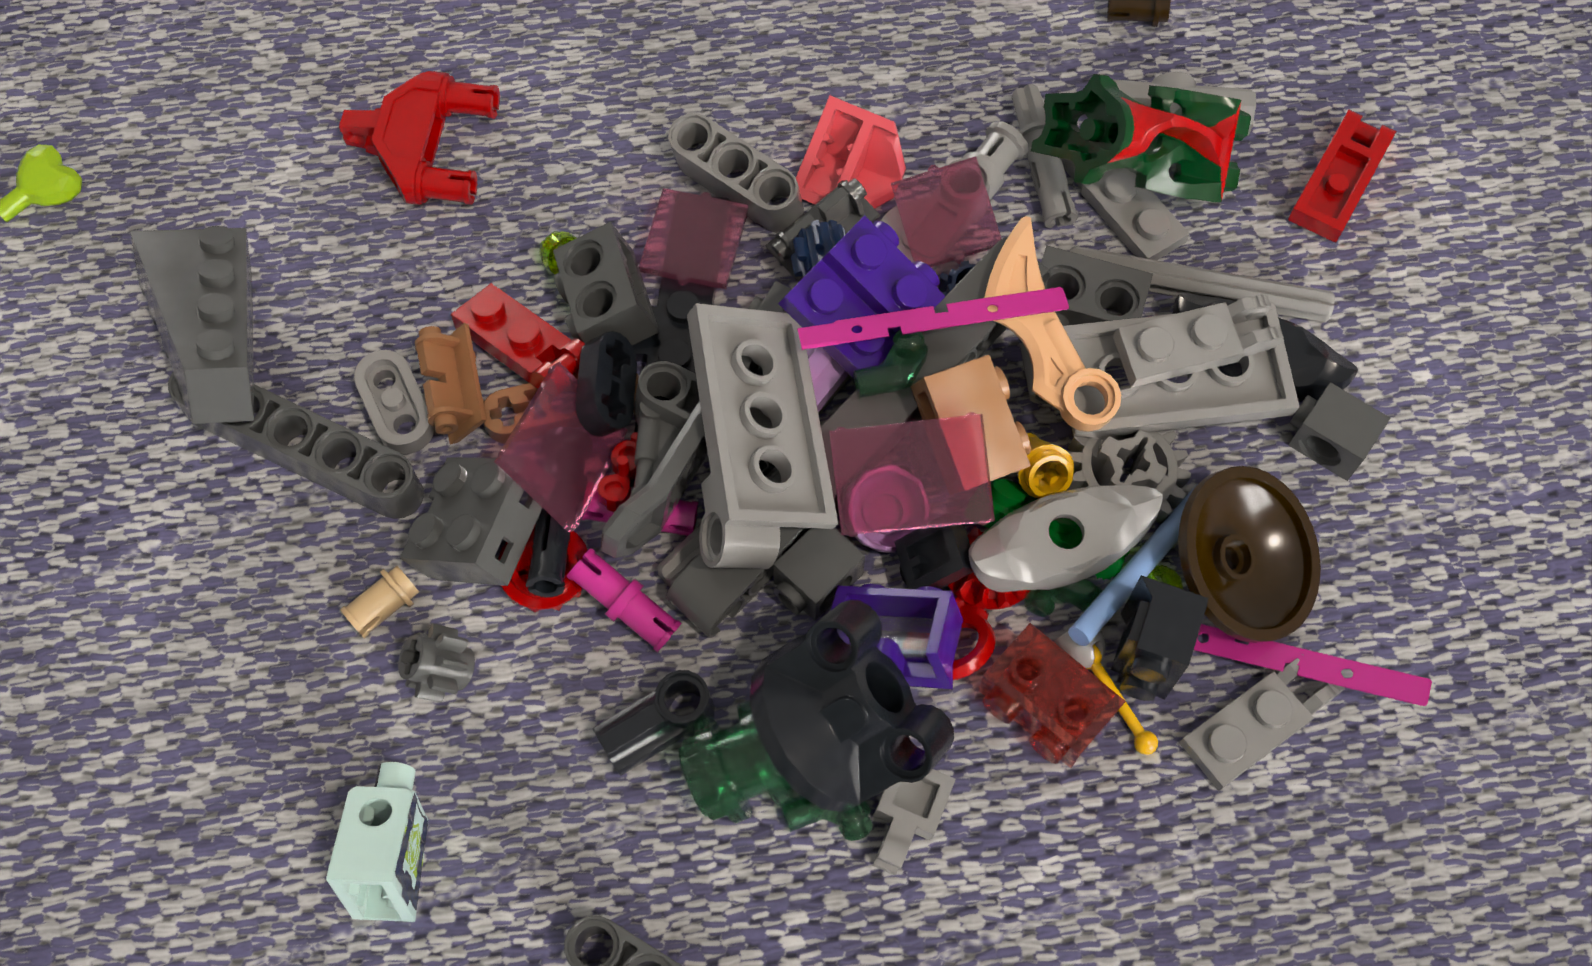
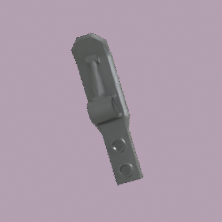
[601,281,792,558]

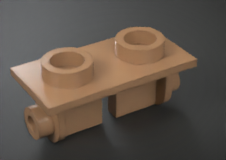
[415,323,487,445]

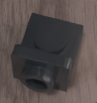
[894,513,974,593]

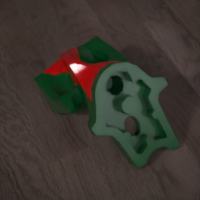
[1031,74,1251,202]

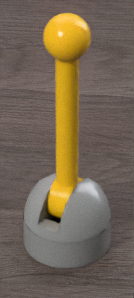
[1053,630,1158,755]

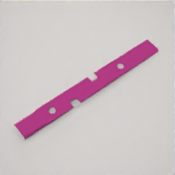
[797,287,1069,350]
[1194,624,1432,706]

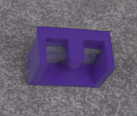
[831,584,963,690]

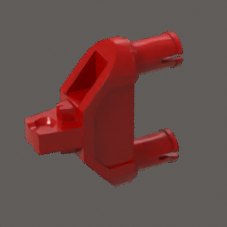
[339,71,500,205]

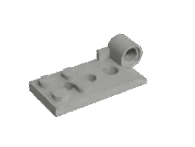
[687,303,838,569]
[1020,303,1300,438]

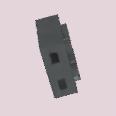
[400,457,554,586]

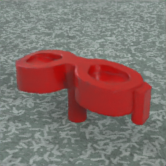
[597,432,637,512]

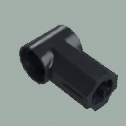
[592,670,715,776]

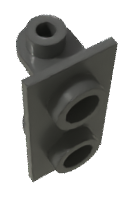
[765,178,880,282]

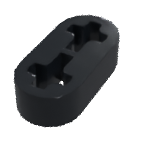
[576,331,637,437]

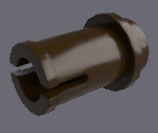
[1107,0,1171,27]

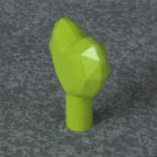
[0,144,82,222]

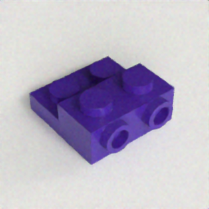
[778,215,945,384]

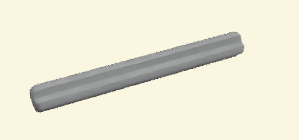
[1070,246,1335,322]

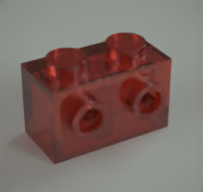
[978,623,1126,768]

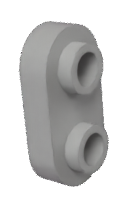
[354,350,435,454]

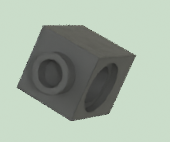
[1288,382,1391,481]
[773,528,865,621]

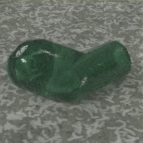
[853,329,928,398]
[1024,579,1103,617]
[779,795,873,841]

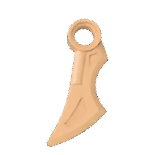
[984,216,1121,432]

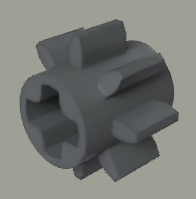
[398,623,475,703]

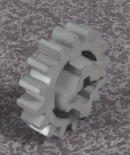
[1067,430,1191,524]

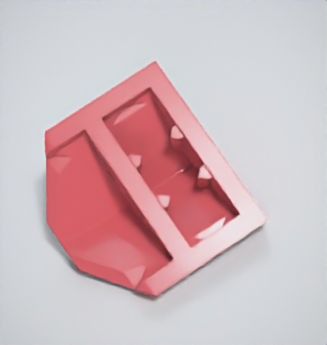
[796,95,906,209]

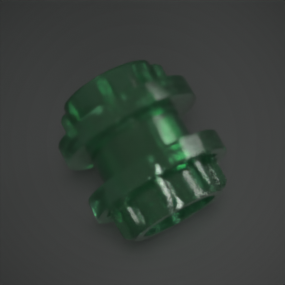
[678,700,794,824]

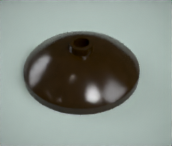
[1178,466,1321,643]

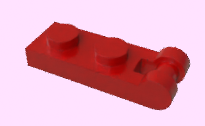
[1288,109,1397,243]
[451,283,585,398]

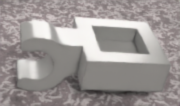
[872,769,956,875]

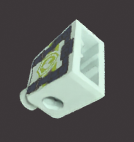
[326,762,428,922]

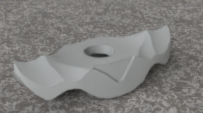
[969,485,1163,592]

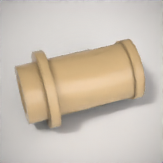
[340,566,419,639]

